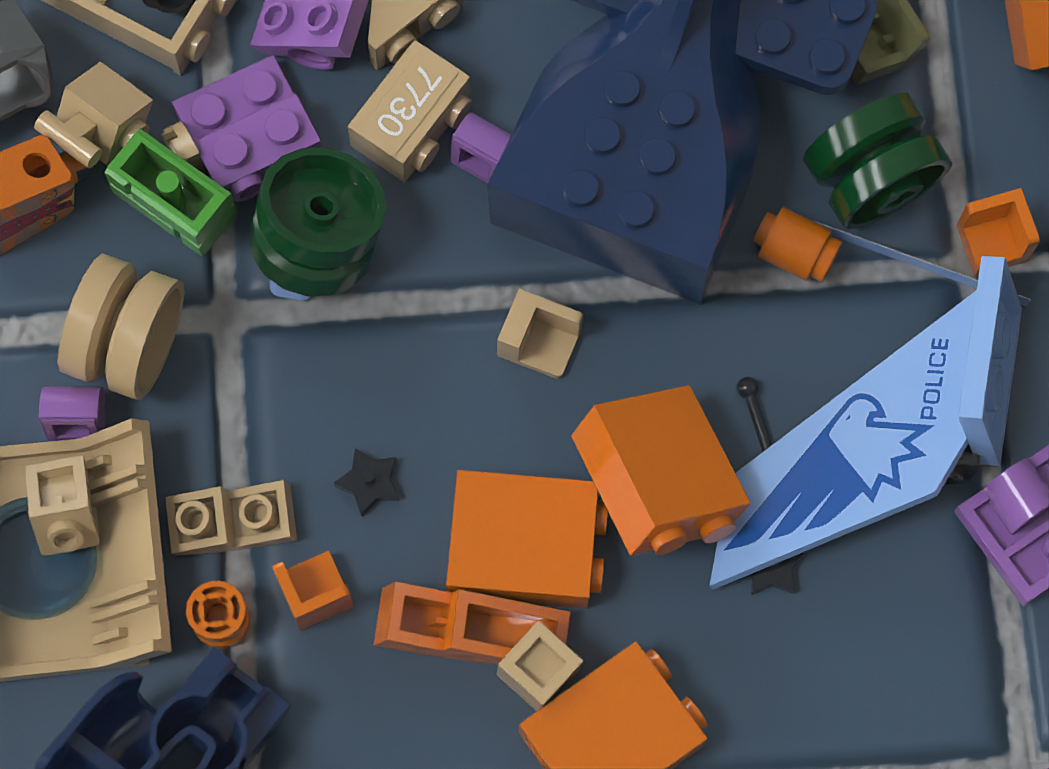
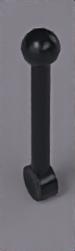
[736,377,772,452]

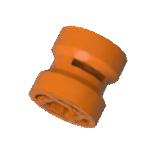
[186,581,251,650]

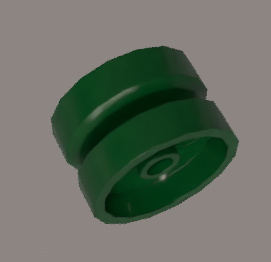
[803,92,953,229]
[249,147,387,296]

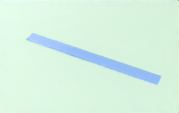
[815,221,1031,307]

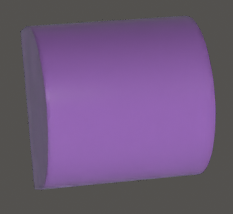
[450,112,511,183]
[38,386,106,441]

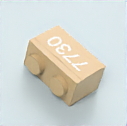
[348,40,473,183]

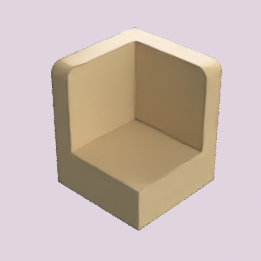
[497,288,583,379]
[497,620,583,712]

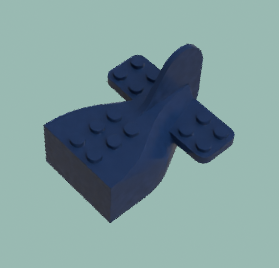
[487,0,877,305]

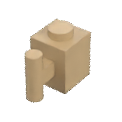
[34,61,153,168]

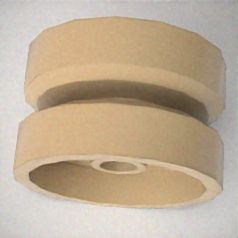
[57,253,185,400]

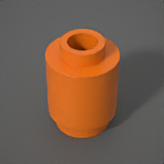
[753,206,842,282]

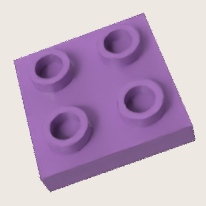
[250,0,368,70]
[954,445,1049,607]

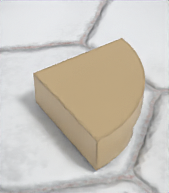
[162,121,205,173]

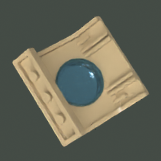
[0,418,172,682]

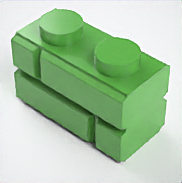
[104,129,237,256]

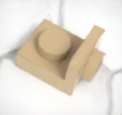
[25,455,99,556]

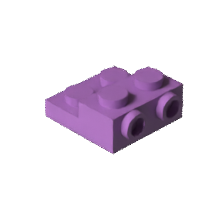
[172,55,322,202]

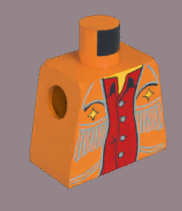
[0,135,98,255]

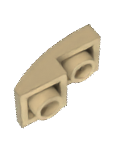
[165,480,297,556]

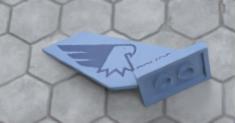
[709,256,1022,590]

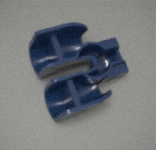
[35,647,290,769]

